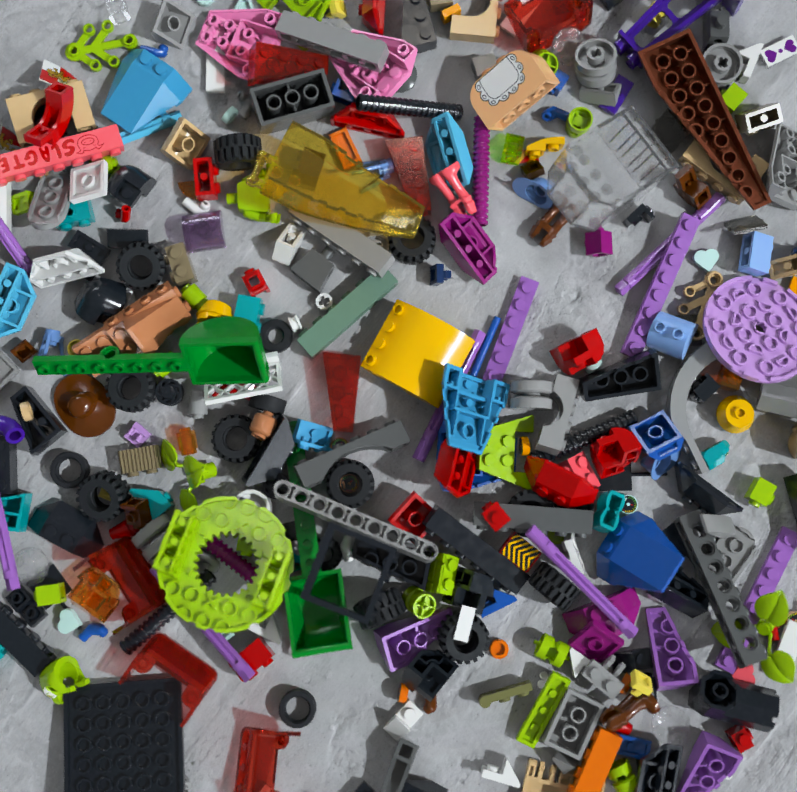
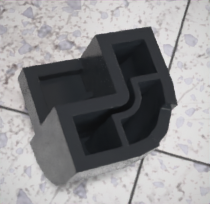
[107,165,157,208]
[74,277,126,325]
[441,567,494,615]
[402,649,459,702]

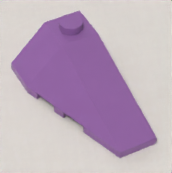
[676,730,743,792]

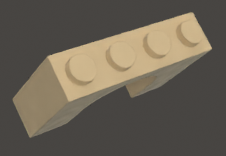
[449,0,502,44]
[5,79,97,148]
[678,139,769,205]

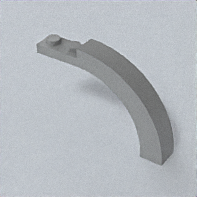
[666,343,717,474]

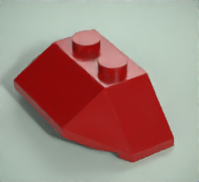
[358,0,386,35]
[330,102,405,142]
[434,438,477,498]
[524,455,599,508]

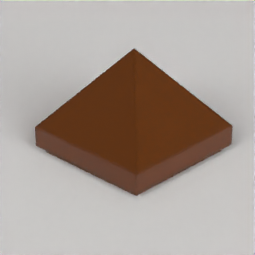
[10,339,38,363]

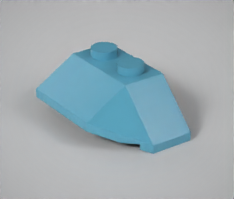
[425,112,473,191]
[0,262,37,338]

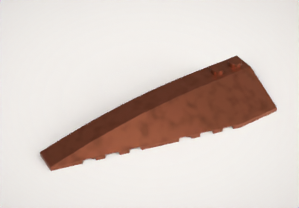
[637,28,772,211]

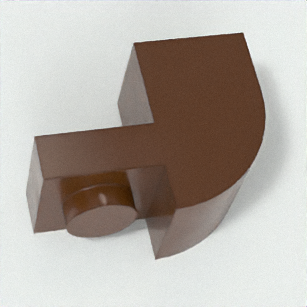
[673,163,712,210]

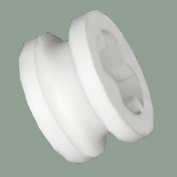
[316,293,333,311]
[288,314,303,333]

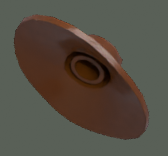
[54,374,116,437]

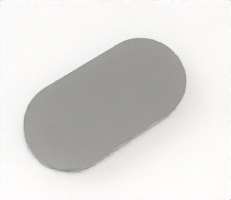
[27,169,71,230]
[693,526,756,592]

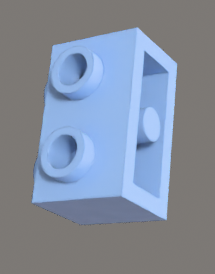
[738,231,774,277]

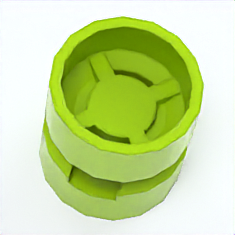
[565,107,593,139]
[607,758,637,792]

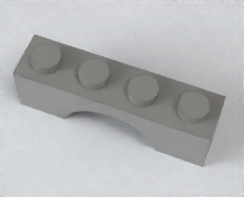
[535,373,581,456]

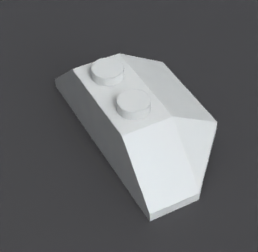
[29,248,105,289]

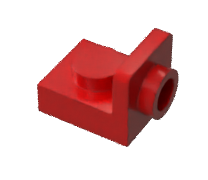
[480,500,511,532]

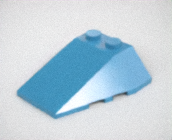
[101,49,192,135]
[442,363,510,455]

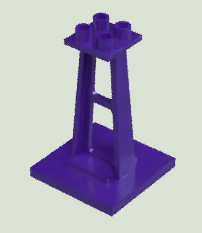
[614,0,744,70]

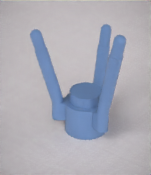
[352,158,395,193]
[38,329,67,376]

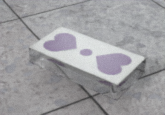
[759,35,797,70]

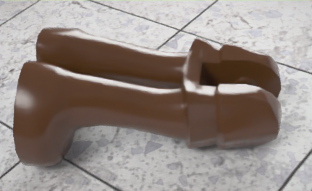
[529,190,584,247]
[599,689,660,731]

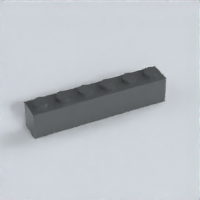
[472,501,594,538]

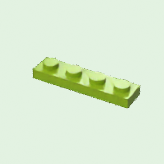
[516,670,571,749]

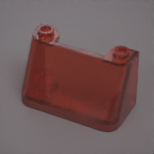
[504,0,593,53]

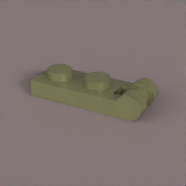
[478,680,533,708]

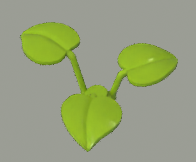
[161,439,217,512]
[711,590,796,683]

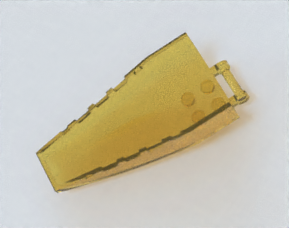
[246,121,425,239]

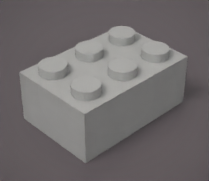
[541,686,605,761]

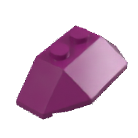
[438,212,497,285]
[562,587,641,635]

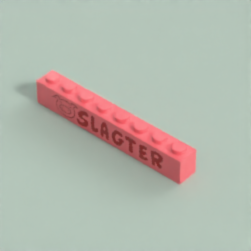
[0,124,124,187]

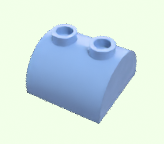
[646,311,699,360]

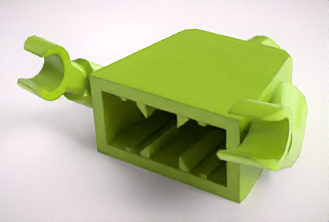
[226,163,281,224]

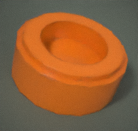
[489,639,509,659]
[397,683,409,703]

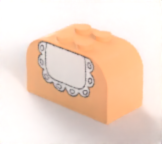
[470,50,560,131]

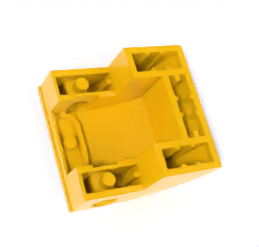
[360,299,475,408]

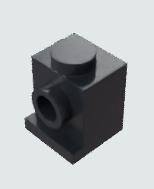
[688,373,721,404]

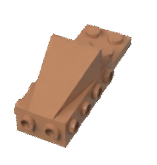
[72,281,193,378]

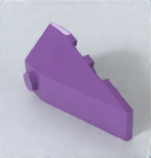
[373,607,453,673]
[645,607,699,691]

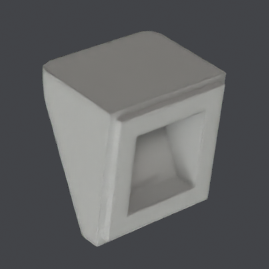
[552,750,579,774]

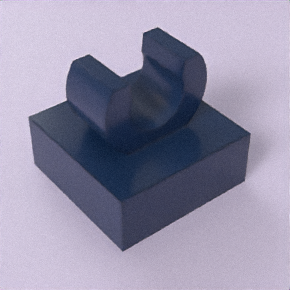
[430,264,451,286]

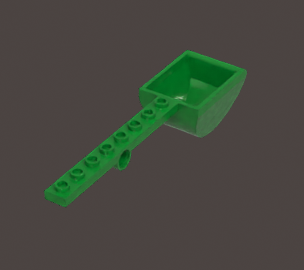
[32,316,270,385]
[284,421,353,659]

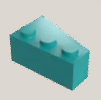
[1,493,33,532]

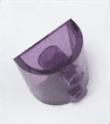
[182,210,226,253]

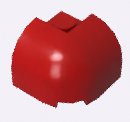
[549,328,604,375]
[590,427,642,479]

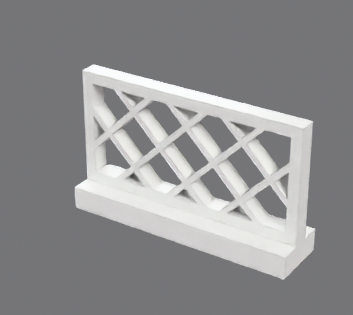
[204,351,283,405]

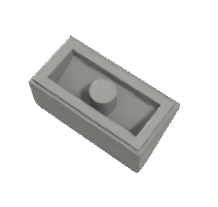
[579,83,622,107]

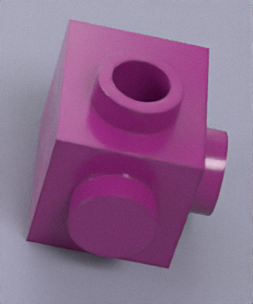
[584,227,613,258]

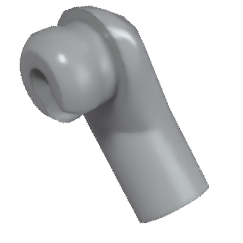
[197,551,220,573]

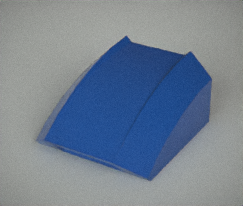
[629,410,684,461]

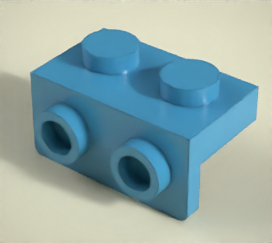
[292,419,334,453]

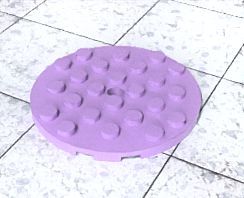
[703,275,797,384]

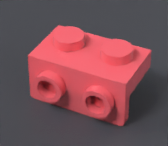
[557,451,601,488]

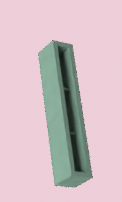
[297,270,398,359]

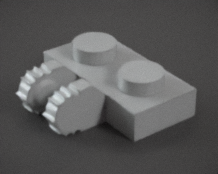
[581,654,625,700]

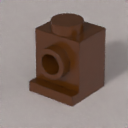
[120,497,152,529]

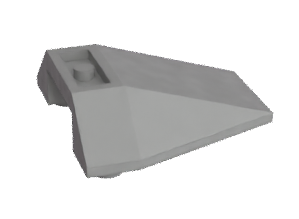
[766,123,797,210]

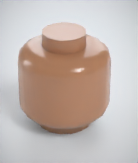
[249,410,278,441]

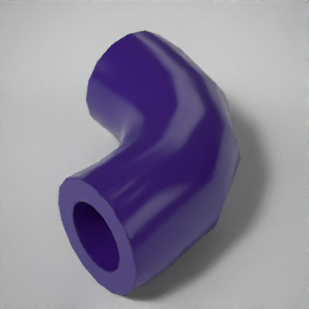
[0,415,25,444]

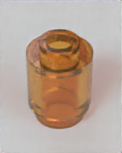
[176,427,198,456]

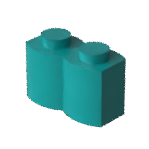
[592,490,625,533]

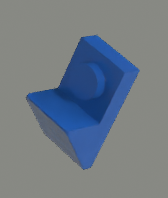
[480,588,517,618]

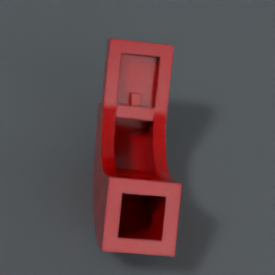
[24,81,74,147]

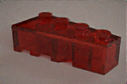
[248,41,329,86]
[385,136,432,217]
[323,352,362,434]

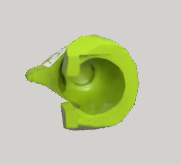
[39,655,90,704]

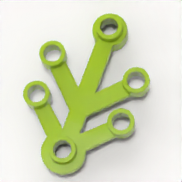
[65,20,139,72]

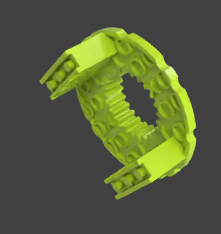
[153,496,294,633]

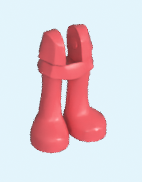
[428,161,477,215]

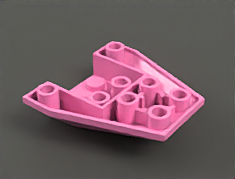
[195,8,282,83]
[328,29,418,99]

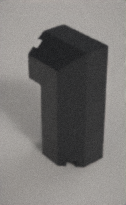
[688,670,780,733]

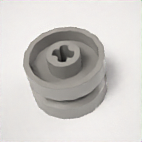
[575,38,617,88]
[703,43,743,92]
[509,379,553,411]
[131,514,171,562]

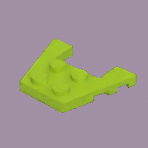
[256,0,331,52]
[476,415,534,490]

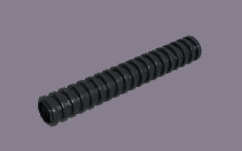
[356,93,463,121]
[530,410,638,461]
[119,568,217,655]

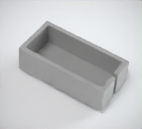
[756,375,797,419]

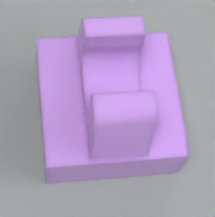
[124,422,152,448]

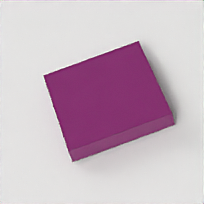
[568,619,624,664]

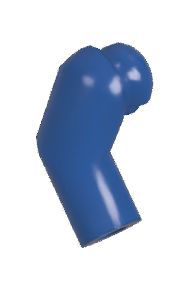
[139,44,169,58]
[541,106,570,122]
[78,623,108,642]

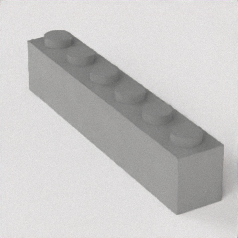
[275,10,390,73]
[289,194,395,278]

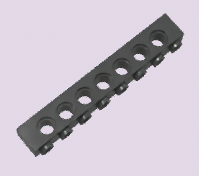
[674,509,767,669]

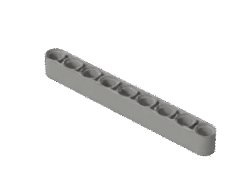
[273,480,438,563]

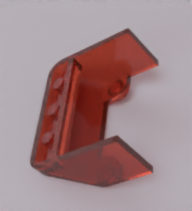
[73,537,167,635]
[118,633,218,728]
[234,726,301,792]

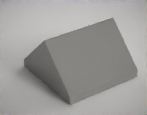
[151,0,195,50]

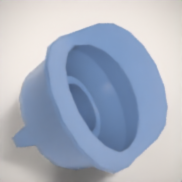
[512,177,556,209]
[640,450,681,480]

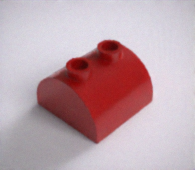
[387,491,432,545]

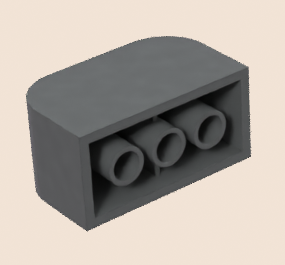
[249,68,335,134]

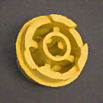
[196,300,233,323]
[716,395,755,433]

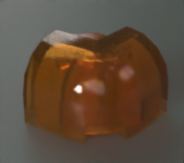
[68,567,121,623]

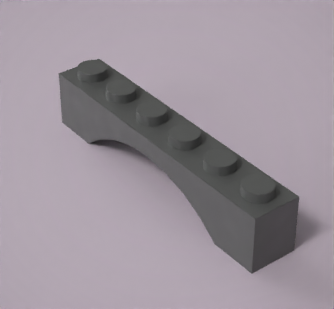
[294,420,411,490]
[380,738,420,792]

